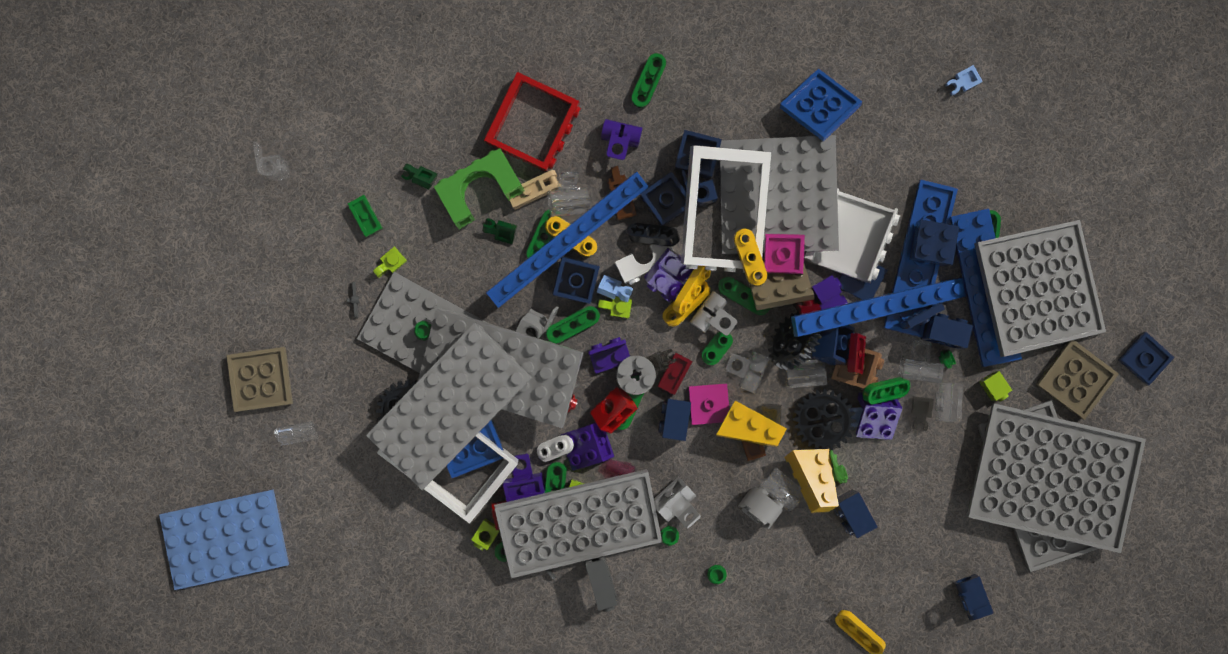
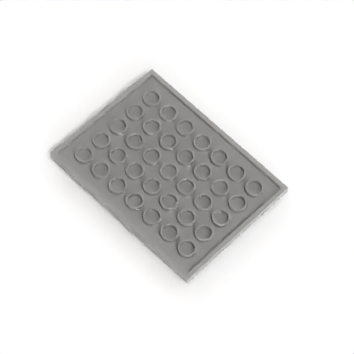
[967,403,1146,553]

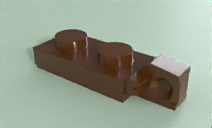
[609,166,637,220]

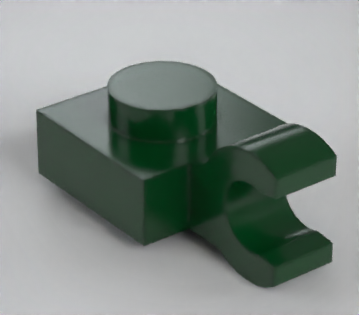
[401,164,438,190]
[482,218,517,245]

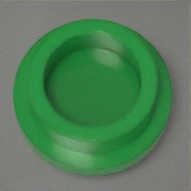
[414,321,432,341]
[939,350,956,369]
[661,526,679,546]
[707,565,727,584]

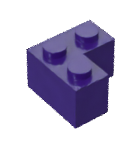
[812,275,848,310]

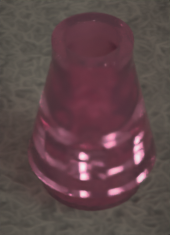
[606,459,636,476]

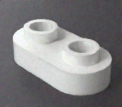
[537,435,574,462]

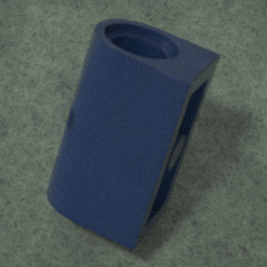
[680,169,718,207]
[955,574,994,620]

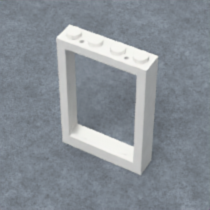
[681,146,771,273]
[377,432,518,524]

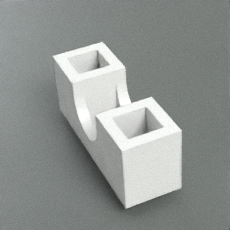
[615,244,674,285]

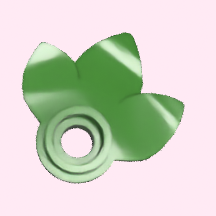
[830,450,848,484]

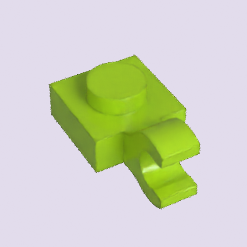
[373,246,407,278]
[598,297,632,318]

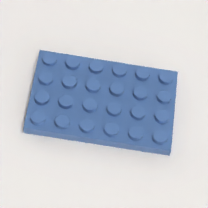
[159,489,289,590]

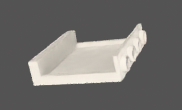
[804,188,900,284]

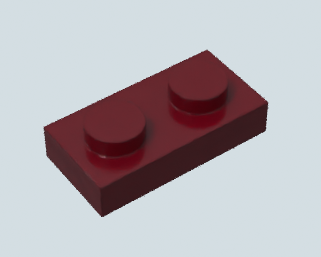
[793,299,820,314]
[846,333,866,375]
[658,352,693,395]

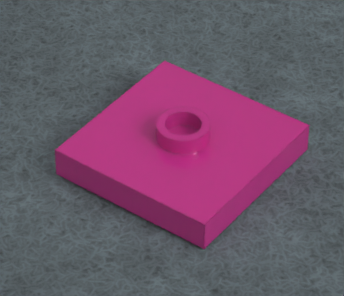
[764,234,805,274]
[689,383,729,425]

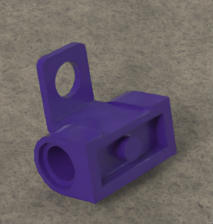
[601,119,643,160]
[503,454,545,502]

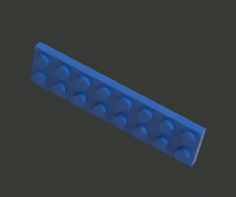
[883,180,958,337]
[950,209,1022,367]

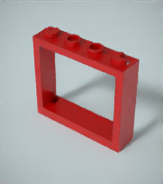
[484,72,581,172]

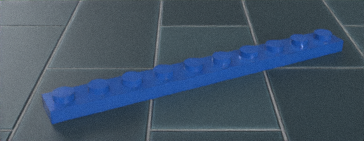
[486,172,648,308]
[791,278,966,337]

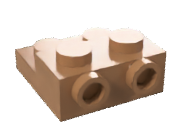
[831,349,884,389]

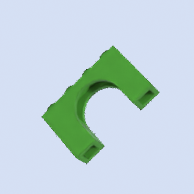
[434,148,525,229]

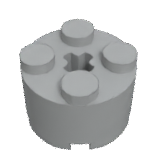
[617,356,656,395]
[738,486,784,530]

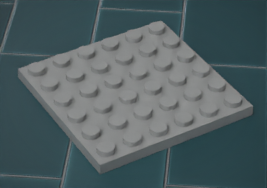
[720,135,839,255]
[974,220,1106,357]

